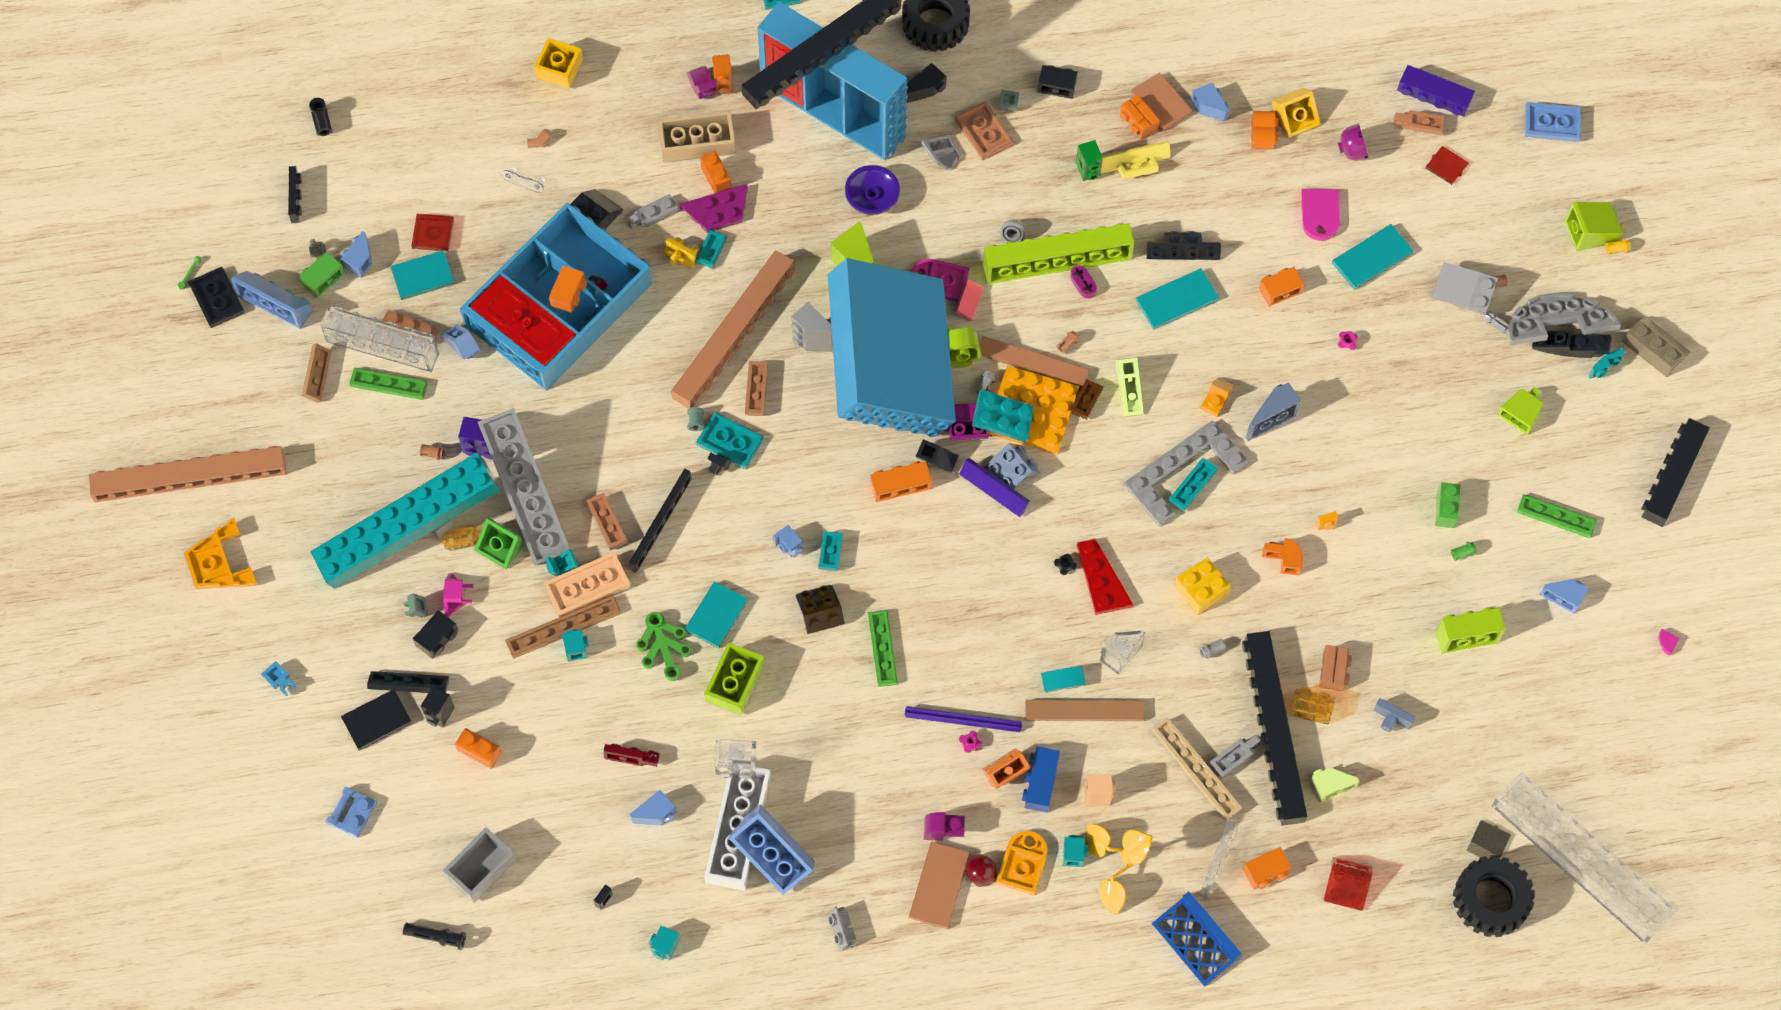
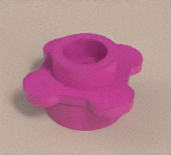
[1338,331,1358,350]
[959,730,982,753]

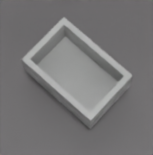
[443,827,517,903]

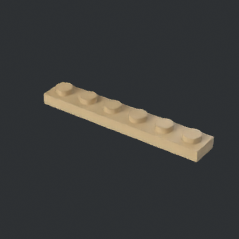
[1151,717,1242,822]

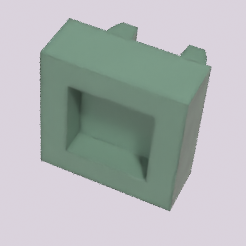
[404,593,428,618]

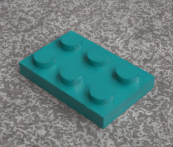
[972,389,1034,442]

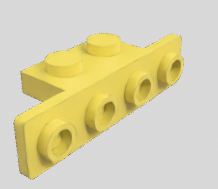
[1101,141,1170,179]

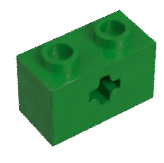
[1076,140,1103,181]

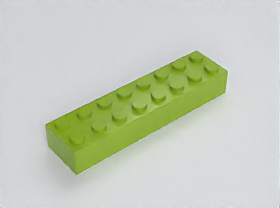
[983,223,1134,285]

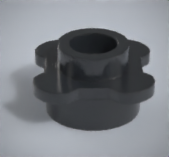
[1054,553,1077,575]

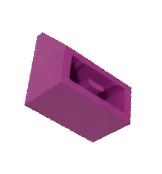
[948,403,989,441]

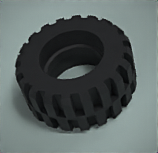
[902,0,970,52]
[1453,855,1535,937]

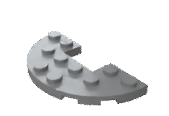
[1508,293,1621,345]

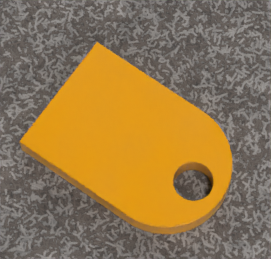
[996,831,1047,895]

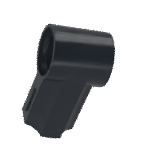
[309,97,332,137]

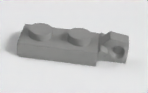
[628,194,679,229]
[1209,735,1261,779]

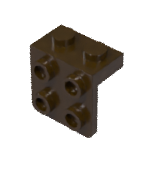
[796,585,845,634]

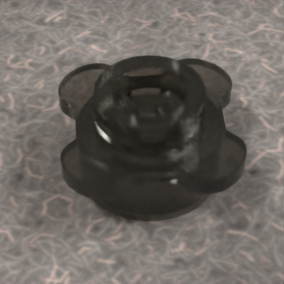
[309,239,326,258]

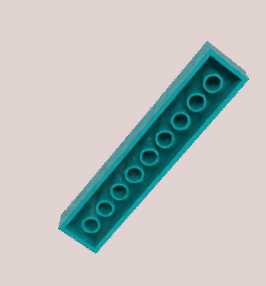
[310,452,501,589]

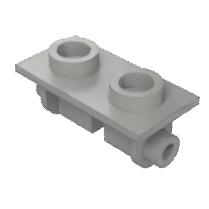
[828,906,857,952]

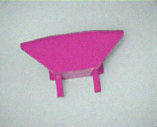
[443,573,474,617]

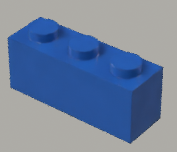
[1022,746,1060,813]

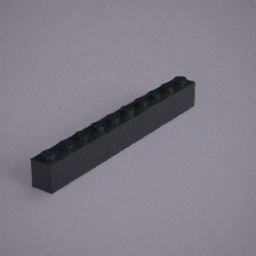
[741,0,901,109]
[1242,631,1308,826]

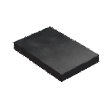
[188,266,245,328]
[341,691,412,751]

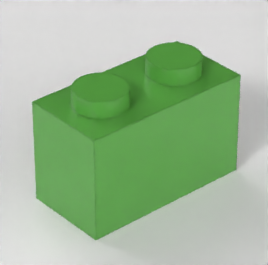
[299,252,345,298]
[1435,482,1461,528]

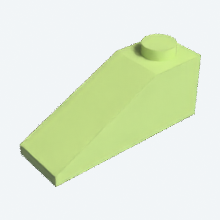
[1115,357,1144,416]

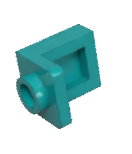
[545,549,580,576]

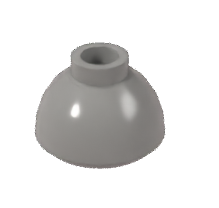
[1000,219,1025,242]

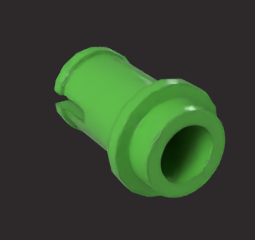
[1450,541,1477,561]

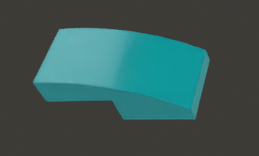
[1588,348,1625,379]
[1041,666,1086,693]

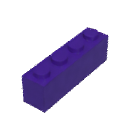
[1397,64,1475,117]

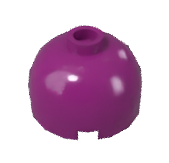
[1338,123,1368,161]

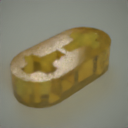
[442,527,479,551]

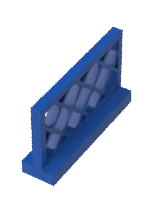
[1152,891,1242,987]

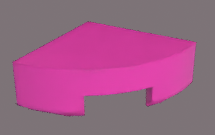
[1658,629,1679,656]

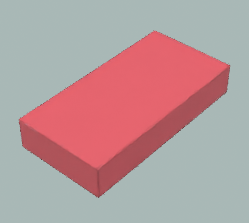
[954,279,983,321]

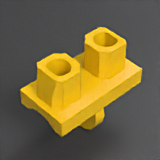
[664,236,699,269]

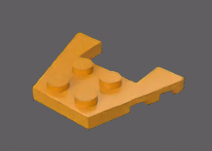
[184,518,257,589]

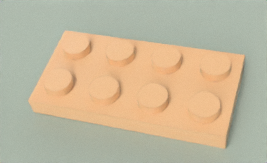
[543,552,631,617]

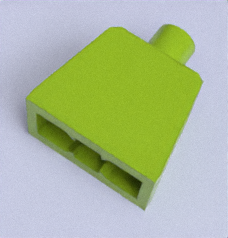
[1498,388,1544,435]

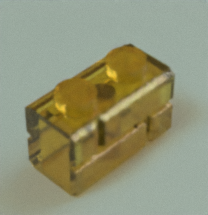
[1290,687,1335,725]

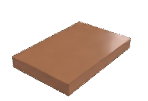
[1131,72,1192,131]
[955,101,1014,161]

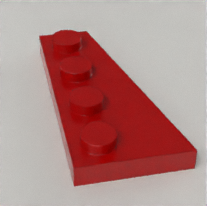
[1076,539,1133,615]

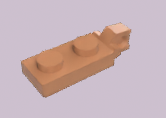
[1393,110,1445,135]

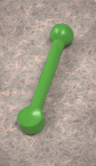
[178,256,201,290]

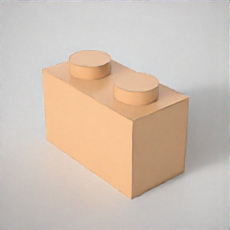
[1084,774,1116,807]

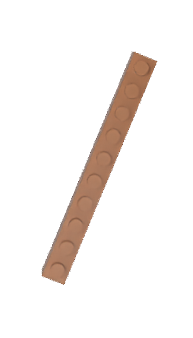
[671,250,795,409]
[89,446,287,503]

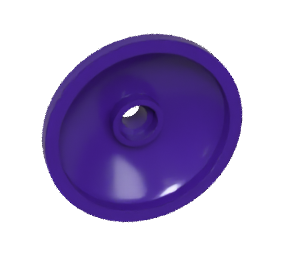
[845,165,900,215]

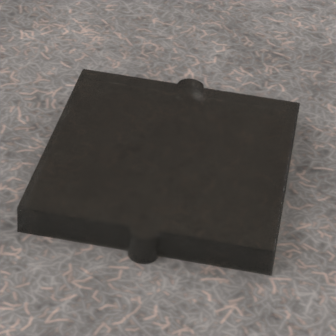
[1466,820,1511,859]

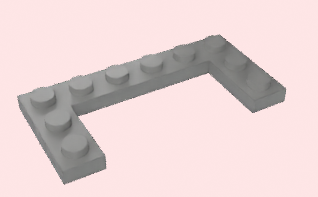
[1124,420,1249,527]

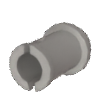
[976,371,995,393]
[1199,639,1226,659]

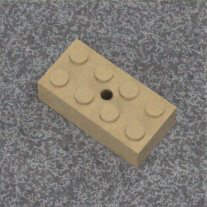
[658,111,736,162]

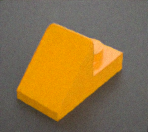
[1200,378,1234,417]

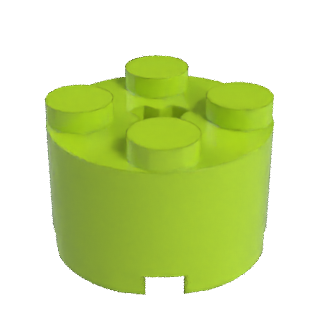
[948,326,982,368]

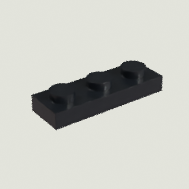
[288,166,302,224]

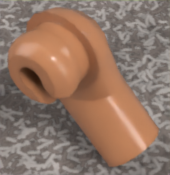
[527,129,552,148]

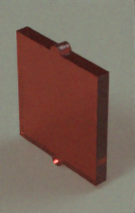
[1425,146,1469,185]

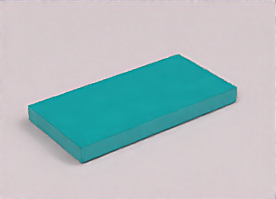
[1332,224,1414,290]
[1136,268,1219,330]

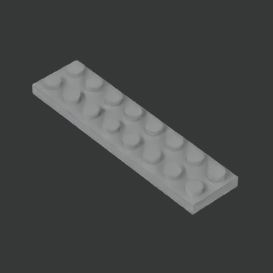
[478,408,570,566]

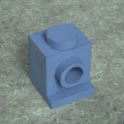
[773,525,803,557]

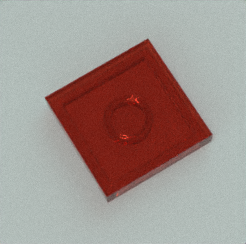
[411,213,454,252]

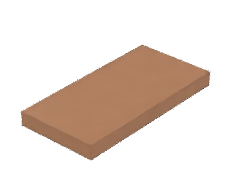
[909,842,970,929]

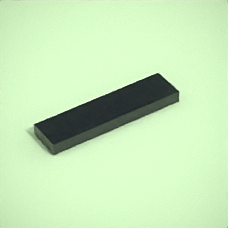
[367,671,449,693]

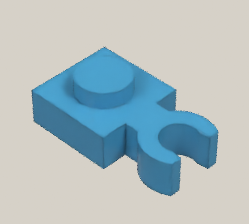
[261,661,296,696]

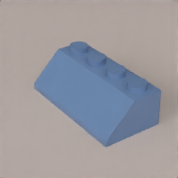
[231,271,313,329]
[728,804,815,895]

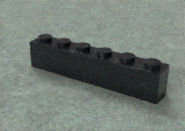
[1641,418,1710,527]

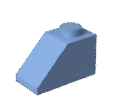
[442,324,480,360]
[1540,579,1589,614]
[629,790,677,825]

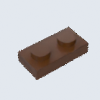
[1070,379,1104,420]

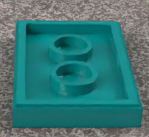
[390,250,455,300]
[696,412,764,470]
[685,581,748,649]

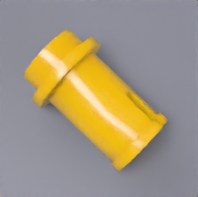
[1605,239,1630,254]

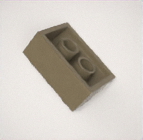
[1623,317,1690,377]

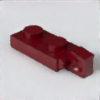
[603,743,660,767]

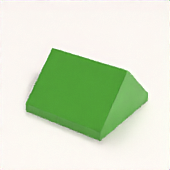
[474,517,523,569]

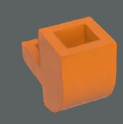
[1262,538,1303,576]

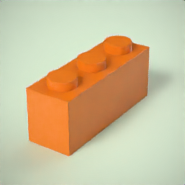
[870,461,932,502]

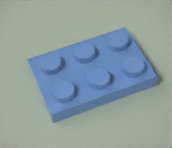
[1524,102,1581,142]

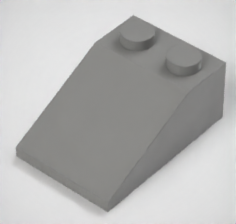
[1431,262,1498,315]

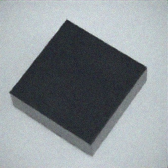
[593,884,613,910]

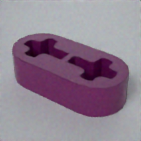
[1070,265,1097,299]

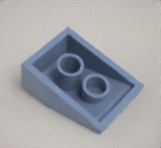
[1246,382,1301,441]

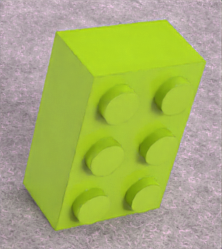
[1436,607,1506,654]
[704,642,765,716]

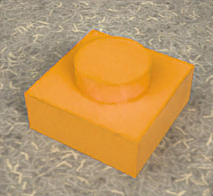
[1316,511,1339,531]

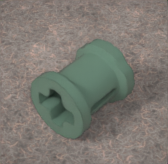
[687,407,704,431]

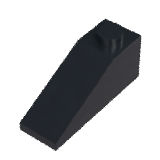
[906,63,947,103]

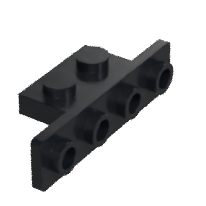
[1146,231,1221,260]

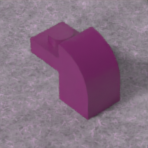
[686,66,717,99]
[923,812,965,841]

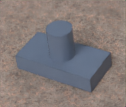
[1373,698,1415,732]

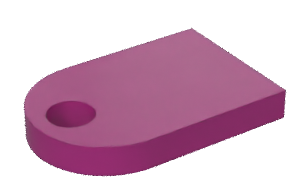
[1301,189,1340,241]
[911,259,970,302]

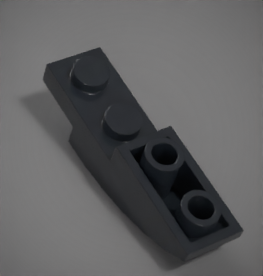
[1532,331,1612,358]

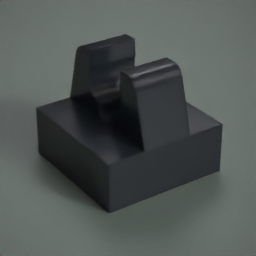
[707,452,731,475]

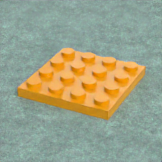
[988,365,1079,455]

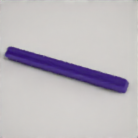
[905,706,1022,732]

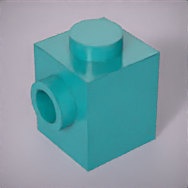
[562,629,589,662]
[1063,835,1088,867]
[649,925,680,960]

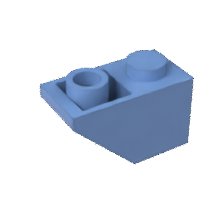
[1191,83,1230,121]
[340,231,372,278]

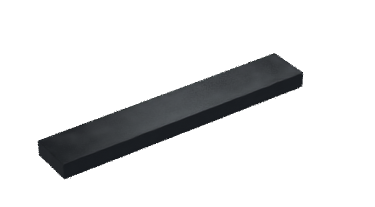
[629,468,692,573]

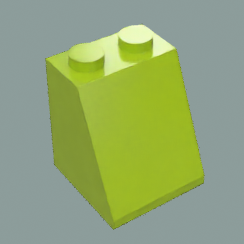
[1565,201,1623,251]
[831,222,874,266]

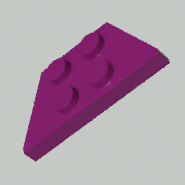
[680,184,748,233]

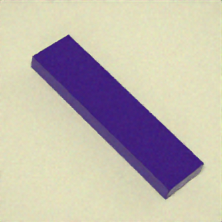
[959,458,1030,517]

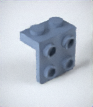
[984,443,1040,489]

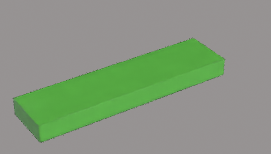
[349,367,428,400]
[1517,494,1597,538]
[868,610,898,687]

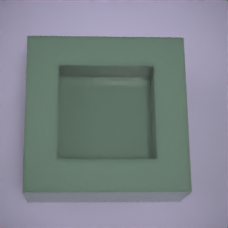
[998,90,1019,111]

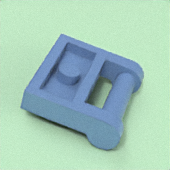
[325,787,377,838]

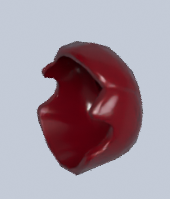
[965,854,997,887]

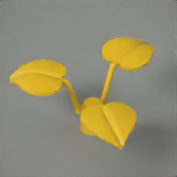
[1085,824,1153,914]

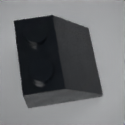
[570,189,623,230]

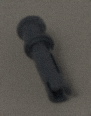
[403,922,466,950]

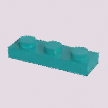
[1169,457,1218,512]

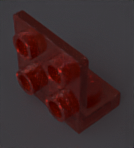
[1324,857,1373,911]

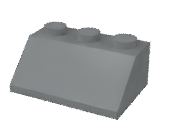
[791,302,833,352]

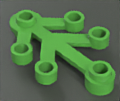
[636,612,691,681]

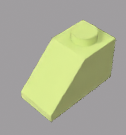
[1310,768,1359,802]

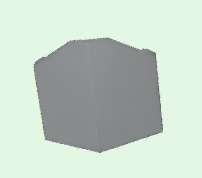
[921,135,962,170]

